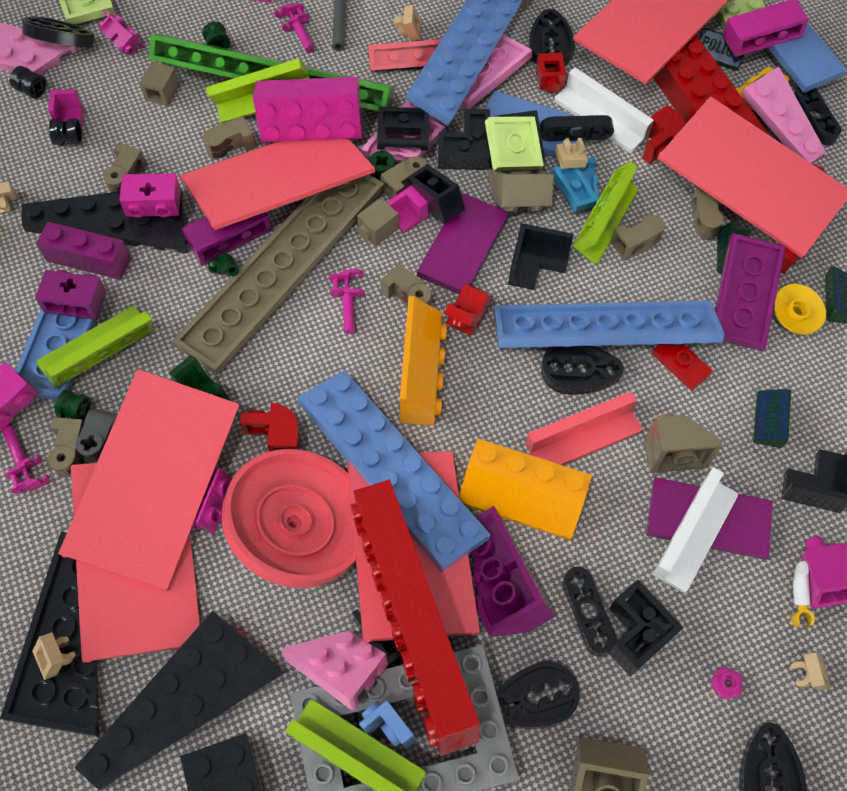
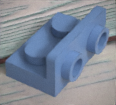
[359,700,416,749]

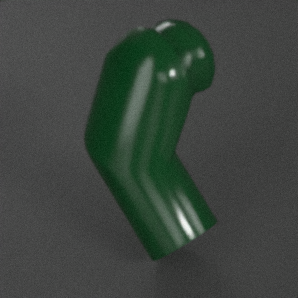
[208,253,239,276]

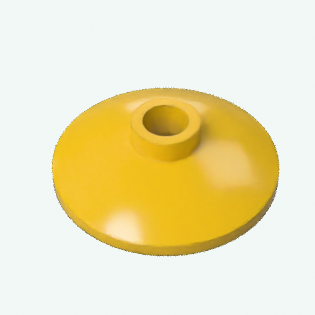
[774,284,826,335]

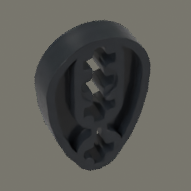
[528,9,575,67]
[22,16,94,47]
[541,346,624,395]
[496,661,580,729]
[739,723,807,791]

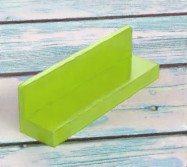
[206,58,310,123]
[572,161,638,264]
[36,306,153,388]
[285,700,425,791]

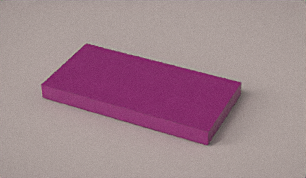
[417,193,509,294]
[715,233,786,351]
[646,477,773,560]

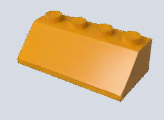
[400,296,447,426]
[459,438,592,541]

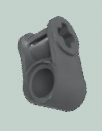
[76,408,118,464]

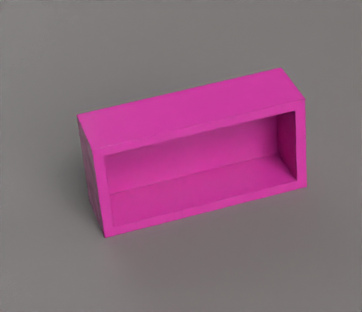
[253,77,363,142]

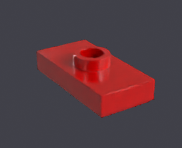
[651,343,713,391]

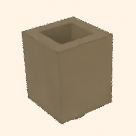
[140,62,179,107]
[357,197,399,246]

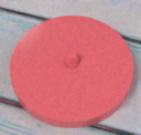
[222,449,356,588]

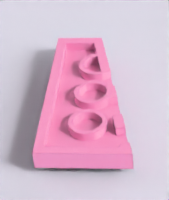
[460,34,532,110]
[740,67,826,164]

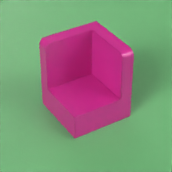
[48,89,84,129]
[387,185,428,233]

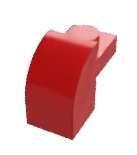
[642,104,686,165]
[444,284,494,335]
[240,402,301,452]

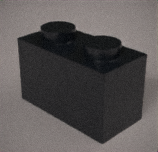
[407,164,465,224]

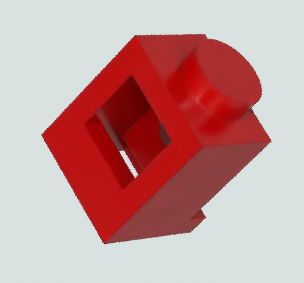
[535,53,566,93]

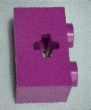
[35,270,107,320]

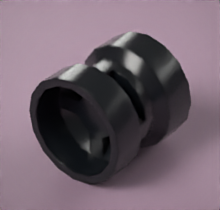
[10,66,47,99]
[49,118,82,145]

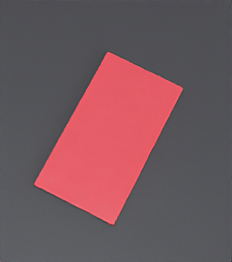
[573,0,730,84]
[657,96,847,258]
[180,139,375,230]
[58,369,240,591]
[347,451,480,642]
[71,463,200,662]

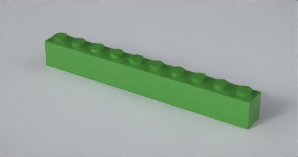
[148,34,396,111]

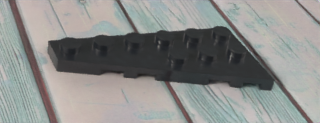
[21,183,187,254]
[0,532,99,737]
[74,611,285,790]

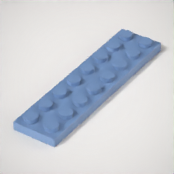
[405,0,523,126]
[493,301,725,348]
[298,370,490,572]

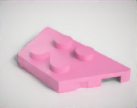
[0,23,78,75]
[361,100,446,162]
[282,630,388,710]

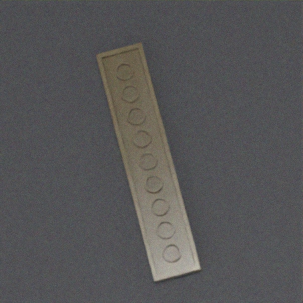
[172,175,384,375]

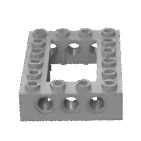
[290,645,519,791]

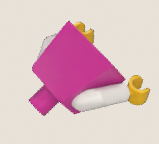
[791,536,847,627]

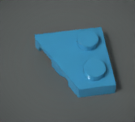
[551,157,599,213]

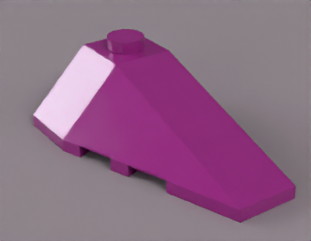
[471,506,556,637]

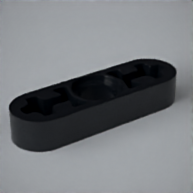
[794,86,841,146]
[540,115,614,142]
[562,567,616,657]

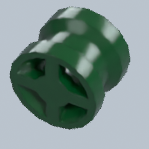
[202,21,231,49]
[369,151,395,181]
[55,389,91,421]

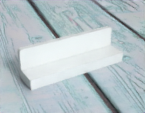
[554,67,654,153]
[652,467,738,593]

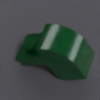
[169,355,231,401]

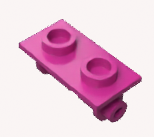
[99,9,145,55]
[192,468,233,535]

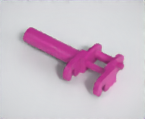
[274,3,314,53]
[329,269,365,334]
[2,425,50,494]

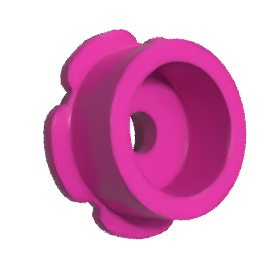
[711,667,743,700]

